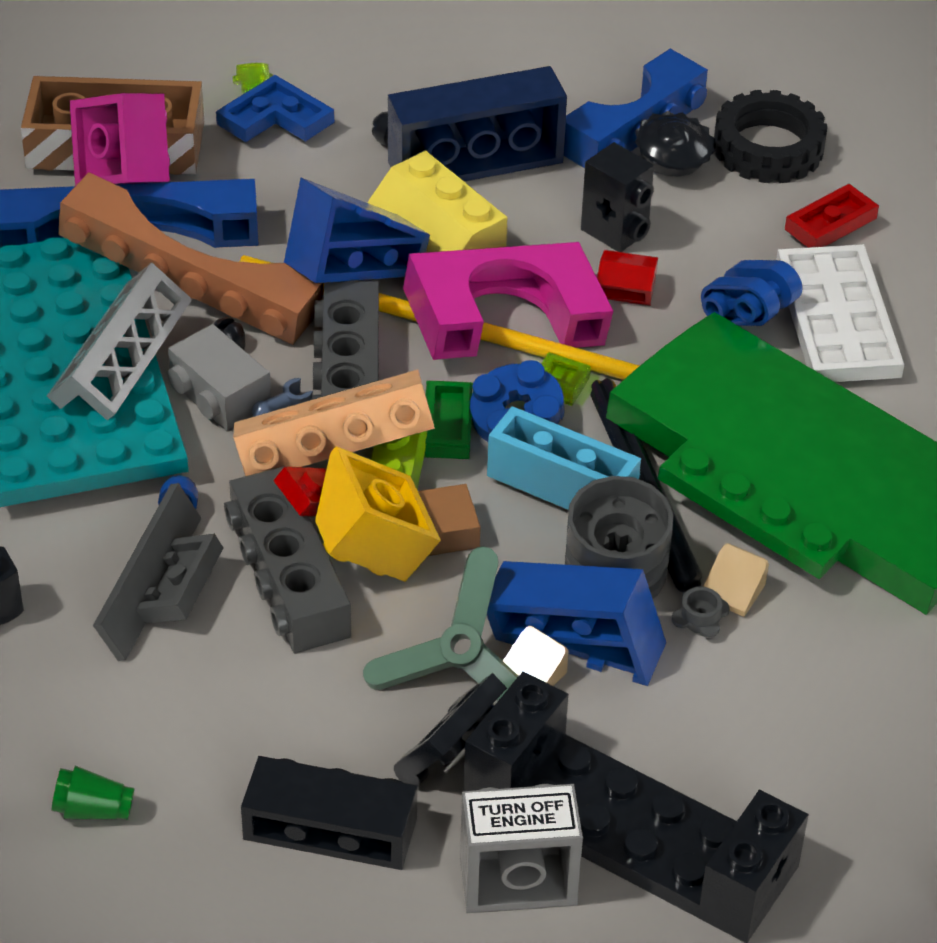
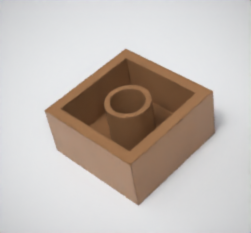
[418,484,481,556]

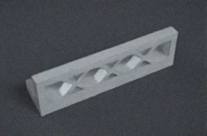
[47,262,192,420]

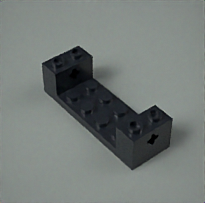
[464,671,809,943]

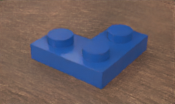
[216,75,335,142]

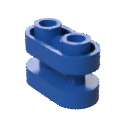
[701,260,803,326]

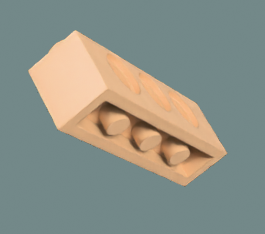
[233,369,435,476]

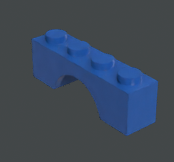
[564,48,708,168]

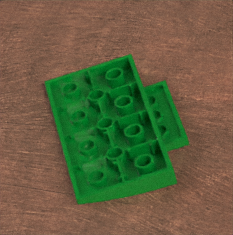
[606,312,937,615]

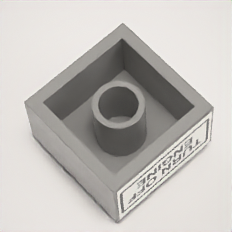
[460,784,583,913]

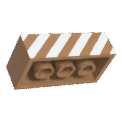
[21,76,204,175]

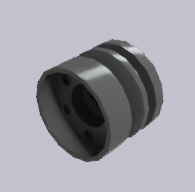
[565,476,673,599]

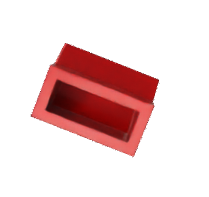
[597,250,658,306]

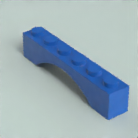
[0,179,259,248]

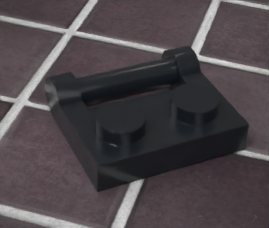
[394,673,507,787]

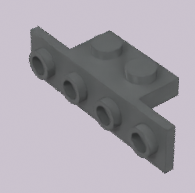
[93,483,224,661]

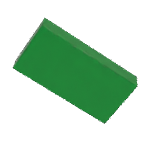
[424,380,473,459]

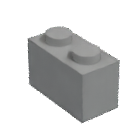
[167,324,271,431]

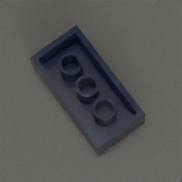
[388,66,567,181]

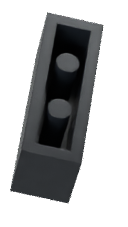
[241,756,418,870]

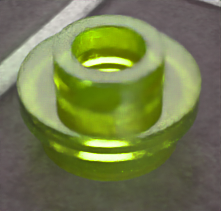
[232,63,273,92]

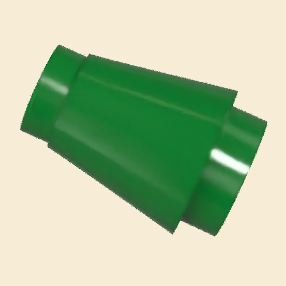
[51,765,135,820]

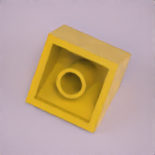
[315,446,441,582]

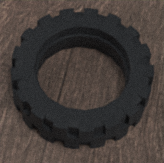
[713,90,827,183]

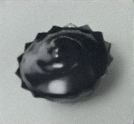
[635,111,716,177]

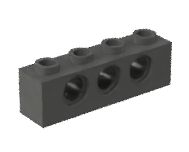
[312,281,379,400]
[224,466,351,654]

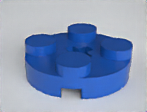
[470,360,565,442]

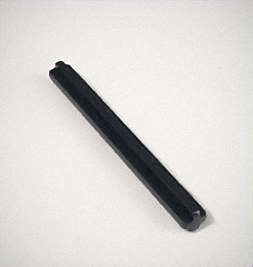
[590,378,702,593]

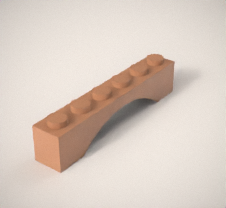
[59,172,323,345]

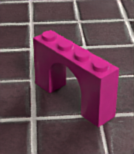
[403,242,614,360]

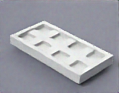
[776,244,904,382]

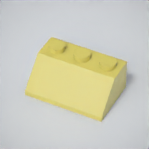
[367,151,508,253]

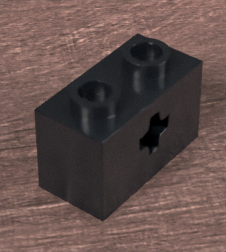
[581,142,654,252]

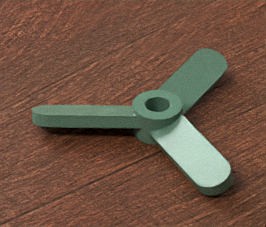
[363,546,519,701]

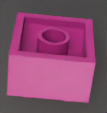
[70,93,170,186]

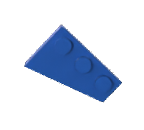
[284,177,430,283]
[486,561,667,686]

